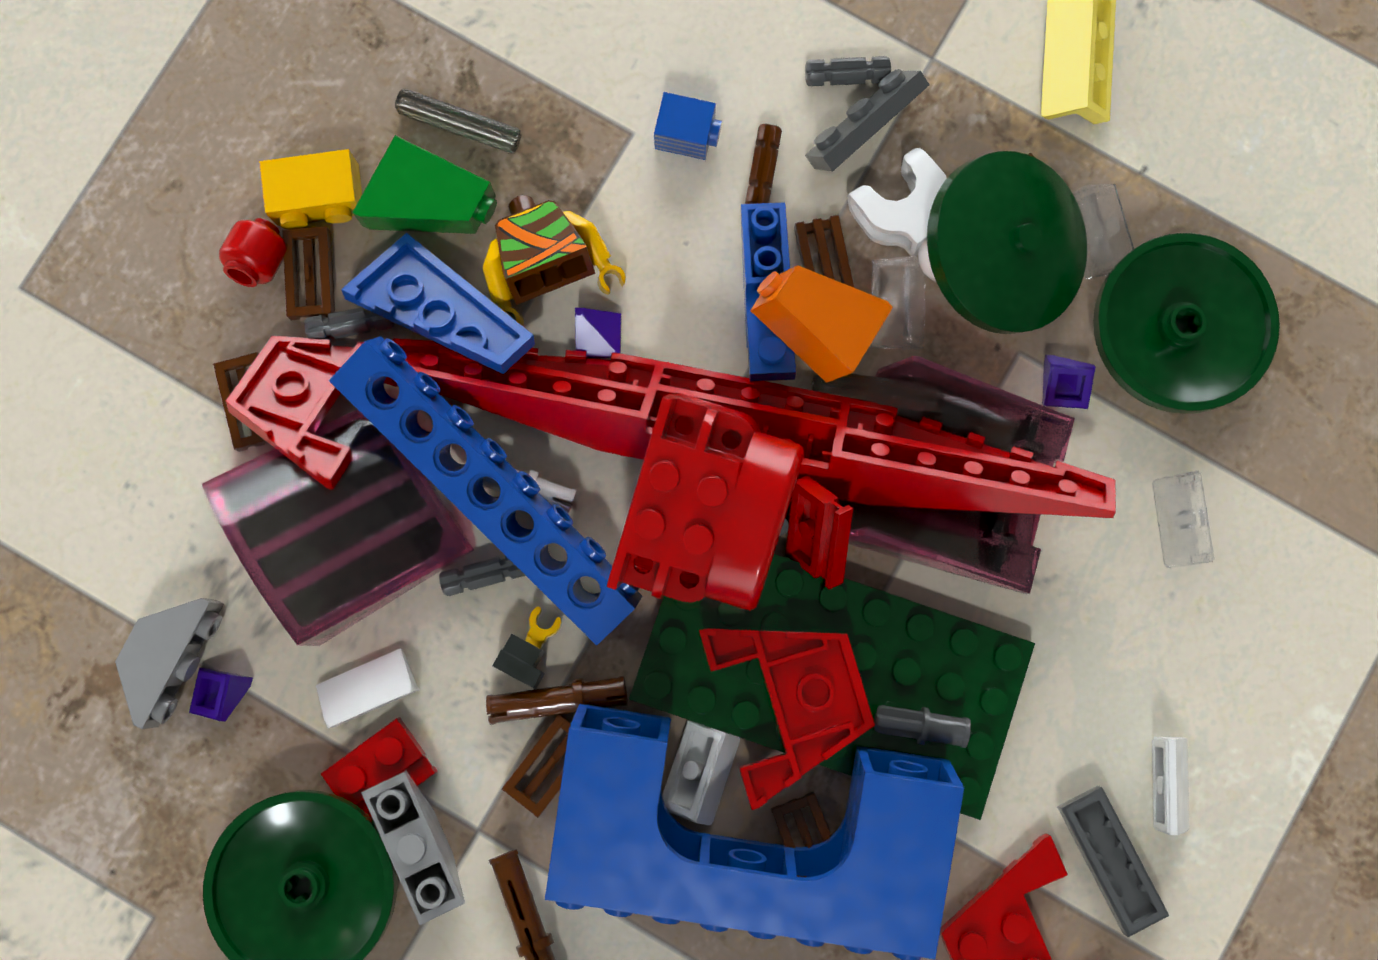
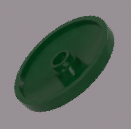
[927,151,1087,334]
[1093,233,1280,414]
[203,790,398,960]

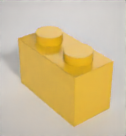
[259,149,362,229]

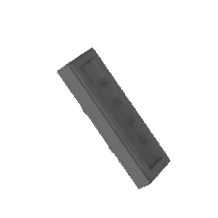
[1057,786,1169,937]

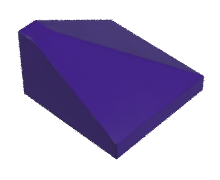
[575,308,621,358]
[1042,355,1096,409]
[189,667,253,722]

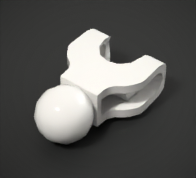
[848,148,947,282]

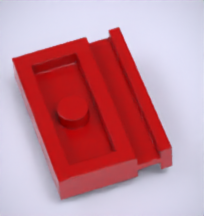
[786,475,853,590]
[321,717,438,819]

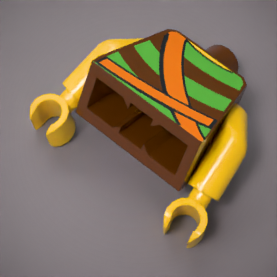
[483,195,626,326]

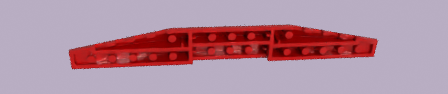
[392,338,1116,518]

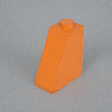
[750,265,893,383]

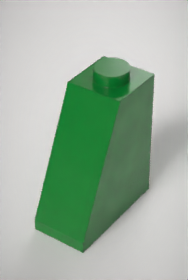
[352,135,497,234]

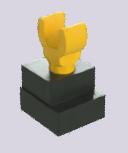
[492,606,562,689]

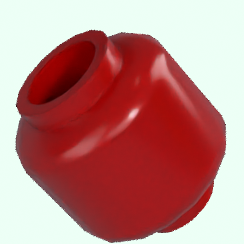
[219,218,287,287]

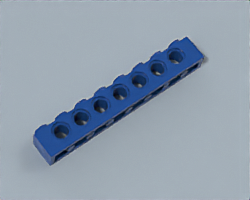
[329,336,642,646]

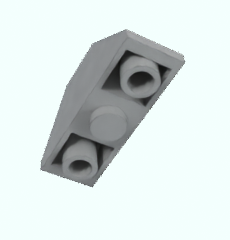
[115,598,224,729]
[361,771,465,925]

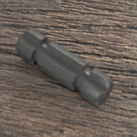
[805,56,891,86]
[304,307,394,340]
[439,556,526,596]

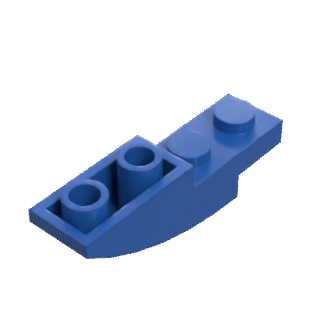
[741,202,796,382]

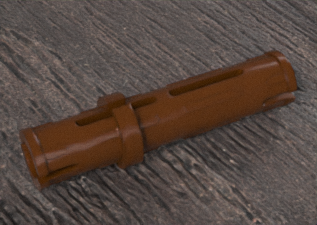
[486,676,628,725]
[489,849,555,960]

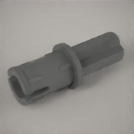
[874,705,971,748]

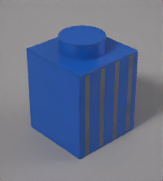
[654,92,722,160]

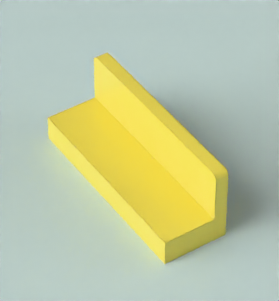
[1041,0,1116,124]

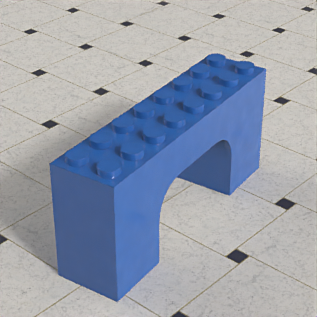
[545,704,964,960]

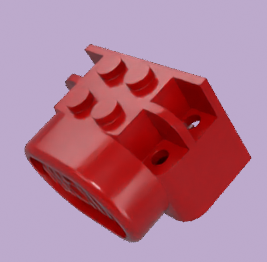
[606,392,804,610]

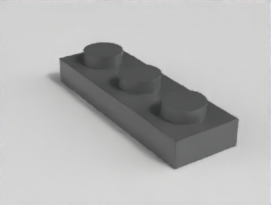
[805,69,930,172]

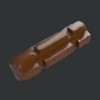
[745,124,782,204]

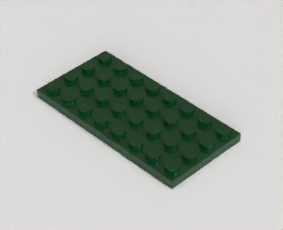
[629,554,1035,820]

